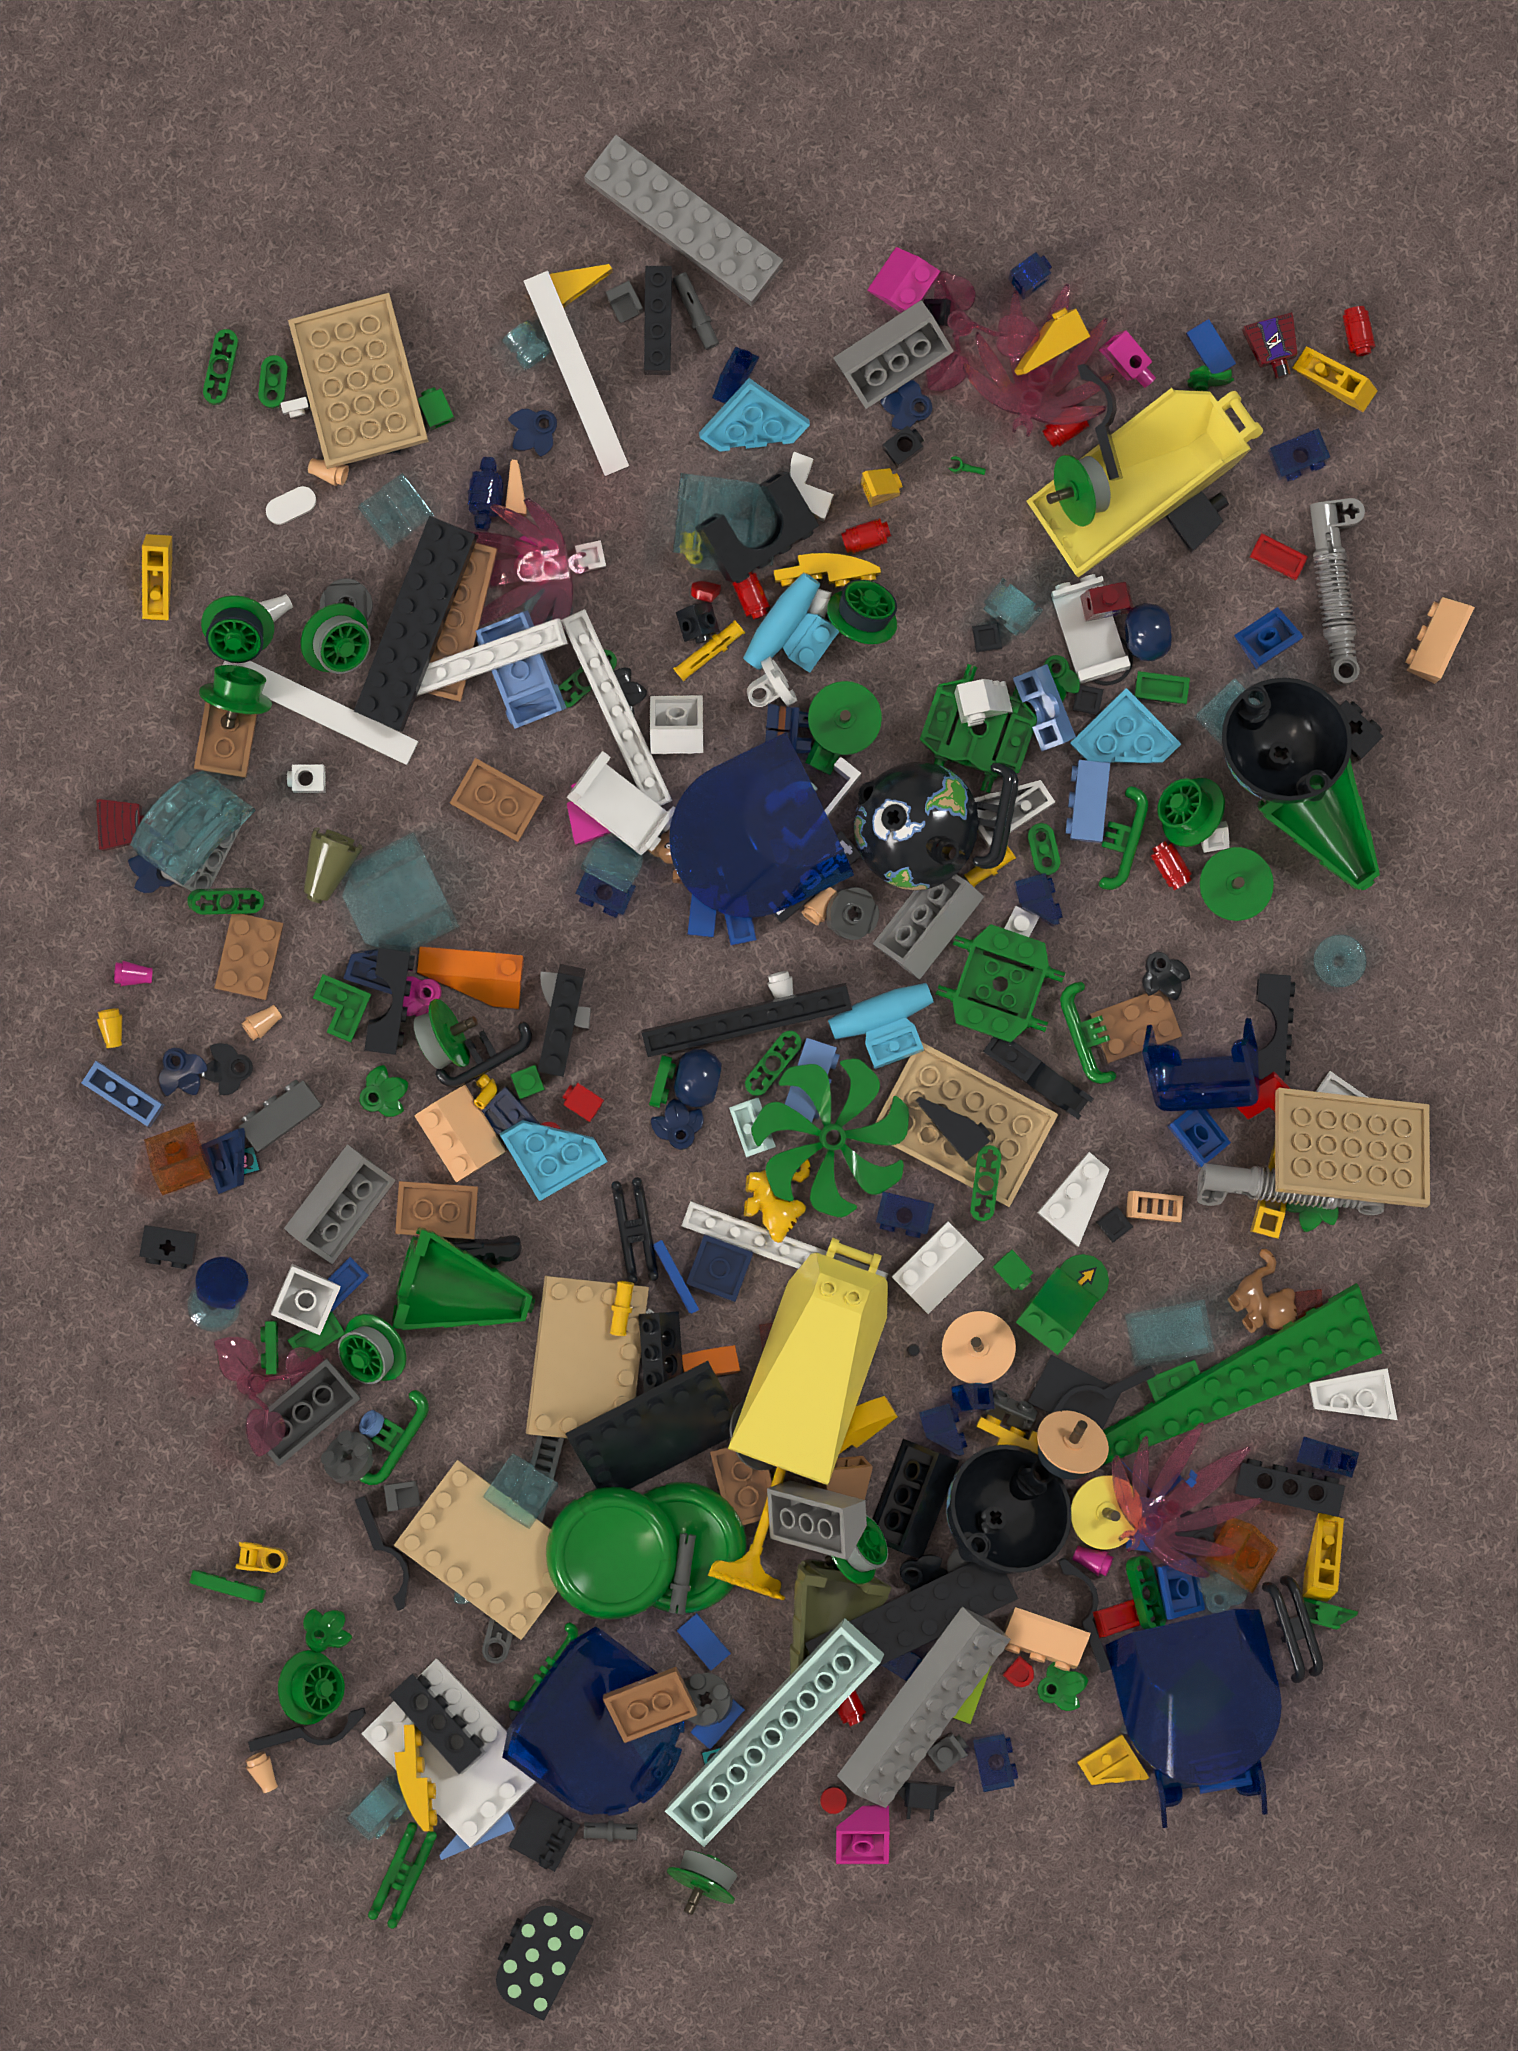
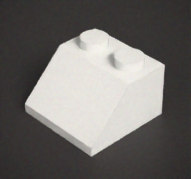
[650,695,703,754]
[271,1264,341,1335]

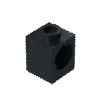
[882,426,924,468]

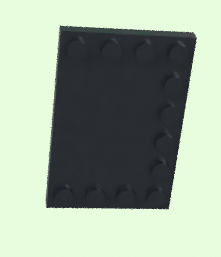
[565,1361,734,1489]

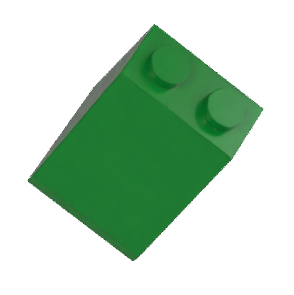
[1016,1266,1099,1355]

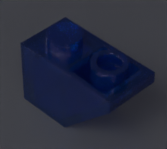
[712,347,759,404]
[1014,873,1063,926]
[918,1403,968,1456]
[1296,1437,1359,1478]

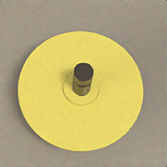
[1071,1475,1142,1549]

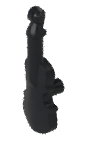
[452,1235,522,1265]

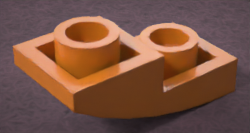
[682,1345,740,1376]

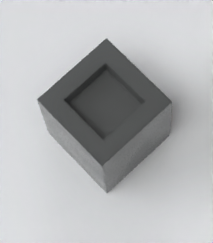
[606,281,643,323]
[384,1480,420,1512]

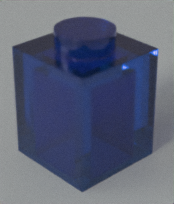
[951,1383,994,1413]

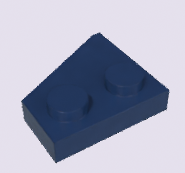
[201,1128,245,1194]

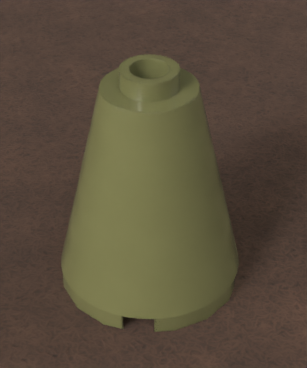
[304,827,363,904]

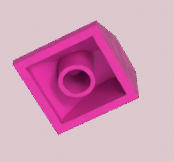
[836,1805,890,1864]

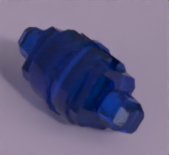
[467,457,504,531]

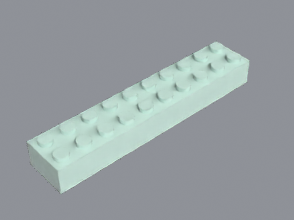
[665,1618,884,1847]

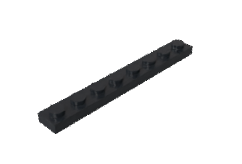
[641,983,852,1057]

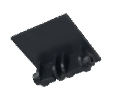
[509,1800,580,1872]

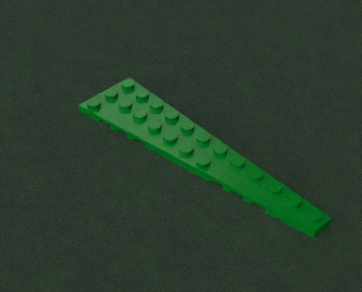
[1103,1283,1382,1465]

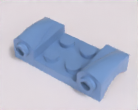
[476,610,566,729]

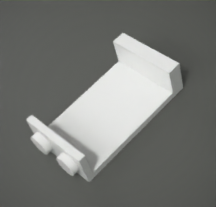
[1051,574,1131,684]
[567,751,677,855]
[781,757,861,851]

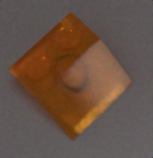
[144,1122,212,1195]
[1204,1516,1278,1593]

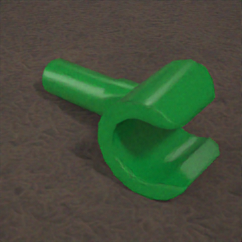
[949,456,986,475]

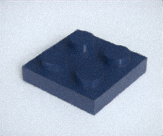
[686,1234,754,1302]

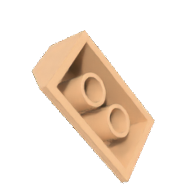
[1405,597,1475,684]
[414,1085,507,1182]
[1003,1607,1091,1671]

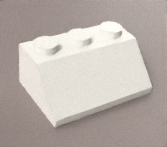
[891,1221,984,1314]

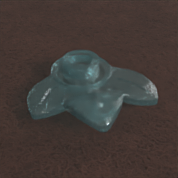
[1197,1564,1249,1614]

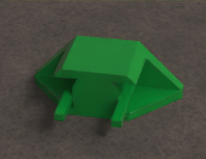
[1303,1597,1358,1630]

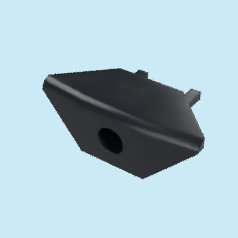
[897,1780,955,1822]

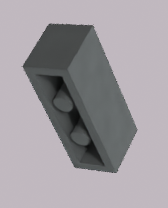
[239,1079,323,1153]

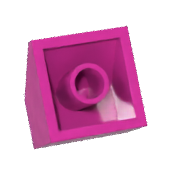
[867,247,940,313]

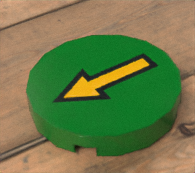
[1060,1254,1109,1302]

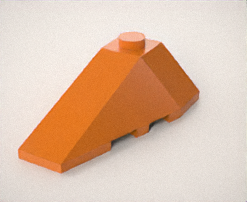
[417,947,524,1009]

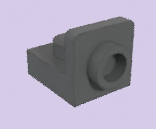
[927,1732,969,1773]

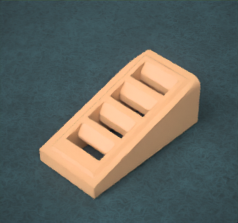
[505,460,527,517]
[1126,1191,1183,1222]

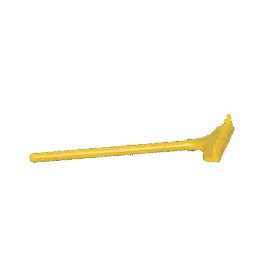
[708,1467,787,1600]

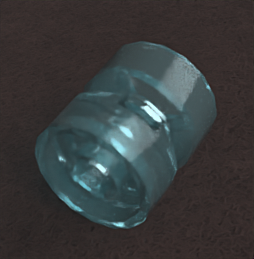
[502,320,551,370]

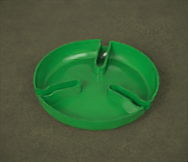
[643,1482,747,1613]
[546,1487,678,1620]

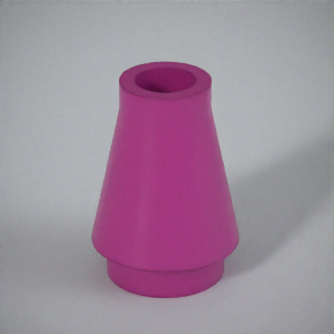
[114,960,153,986]
[1072,1545,1114,1576]

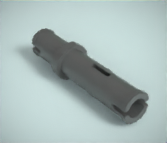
[673,272,719,350]
[669,1533,696,1615]

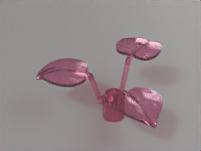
[926,271,1040,391]
[214,1337,324,1457]

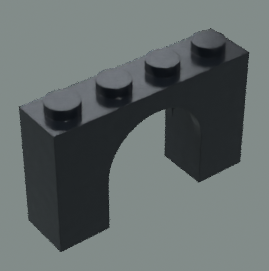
[695,471,819,583]

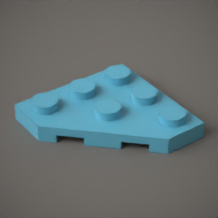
[699,378,810,452]
[1070,688,1181,763]
[499,1120,608,1201]

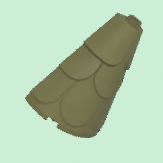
[790,1559,892,1675]

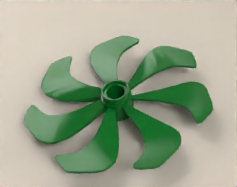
[751,1059,909,1218]

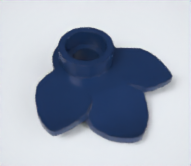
[880,380,932,430]
[508,409,557,457]
[128,841,174,893]
[159,1048,208,1096]
[651,1099,704,1150]

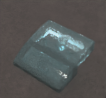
[358,473,434,549]
[483,1453,558,1529]

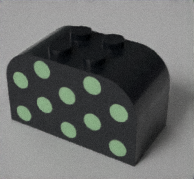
[496,1899,594,2021]

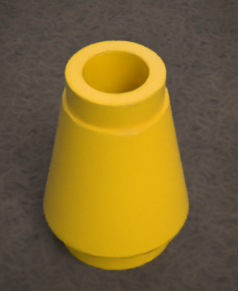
[96,1008,122,1048]

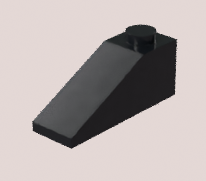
[915,1097,991,1162]

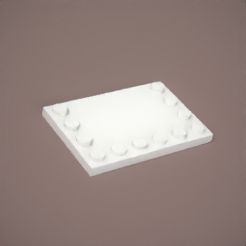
[361,1659,547,1848]

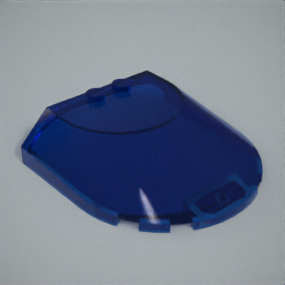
[669,733,854,918]
[1105,1609,1282,1785]
[502,1626,684,1816]

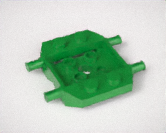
[920,664,1037,794]
[935,924,1066,1043]

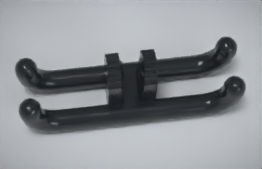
[973,762,1019,869]
[435,1022,532,1088]
[611,1177,658,1284]
[1262,1575,1323,1683]

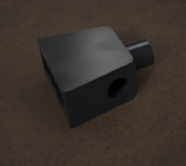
[1165,491,1229,553]

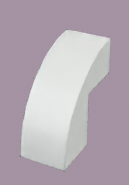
[790,452,834,522]

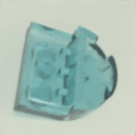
[581,836,643,893]

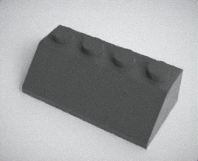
[245,1358,360,1466]

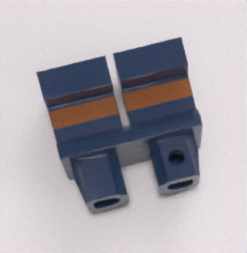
[764,704,812,757]

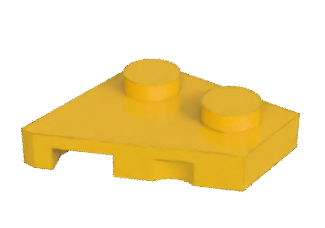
[1077,1733,1149,1785]

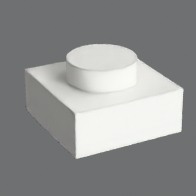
[281,397,310,418]
[575,540,606,573]
[1201,821,1229,852]
[1004,906,1039,937]

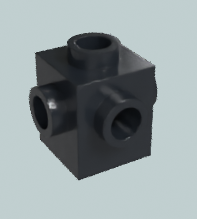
[676,602,720,644]

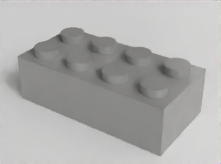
[833,300,954,409]

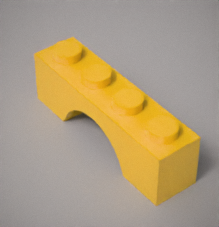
[1250,1141,1287,1238]

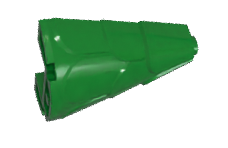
[1257,758,1380,891]
[392,1227,535,1330]

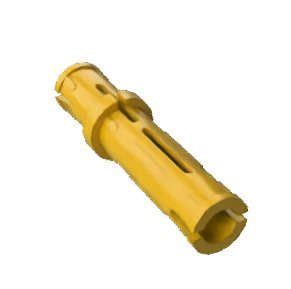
[673,620,745,682]

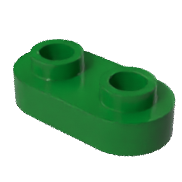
[258,355,288,409]
[1028,823,1060,875]
[649,1055,676,1108]

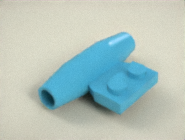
[743,572,839,673]
[828,983,934,1069]

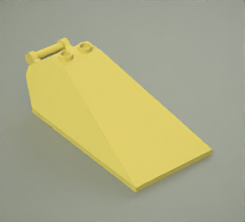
[1027,388,1263,578]
[728,1238,888,1485]

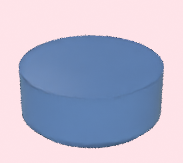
[359,1410,384,1438]

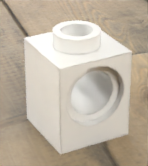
[287,764,326,793]

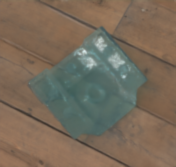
[672,473,775,571]
[130,771,256,885]
[342,832,460,951]

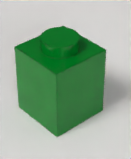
[418,387,455,431]
[510,1065,545,1100]
[992,1249,1033,1290]

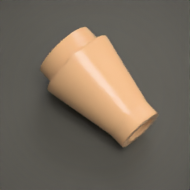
[308,458,349,486]
[802,885,836,925]
[241,1005,282,1041]
[246,1751,278,1793]

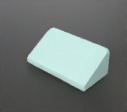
[729,1098,776,1157]

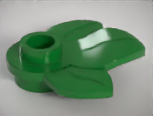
[1187,365,1234,391]
[1044,655,1080,702]
[359,1065,408,1117]
[1286,1201,1339,1232]
[303,1609,352,1652]
[1037,1662,1088,1711]

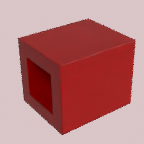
[562,1083,605,1122]

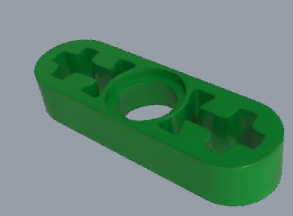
[203,329,239,405]
[558,650,617,709]
[187,888,264,915]
[745,1031,802,1096]
[970,1145,1001,1221]
[1126,1555,1166,1632]
[189,1569,266,1603]

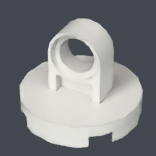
[747,656,797,707]

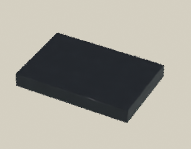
[1028,1355,1121,1430]

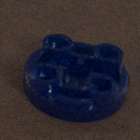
[195,1257,248,1310]

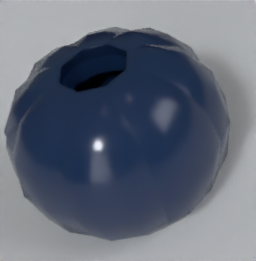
[1124,603,1172,661]
[674,1049,722,1107]

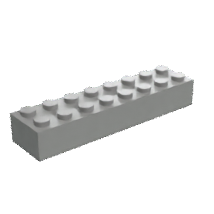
[584,135,783,306]
[837,1607,1011,1808]

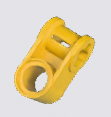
[235,1542,288,1573]

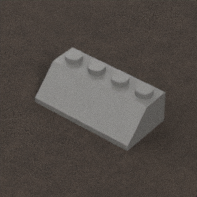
[873,874,984,980]
[284,1144,396,1264]
[767,1480,867,1560]

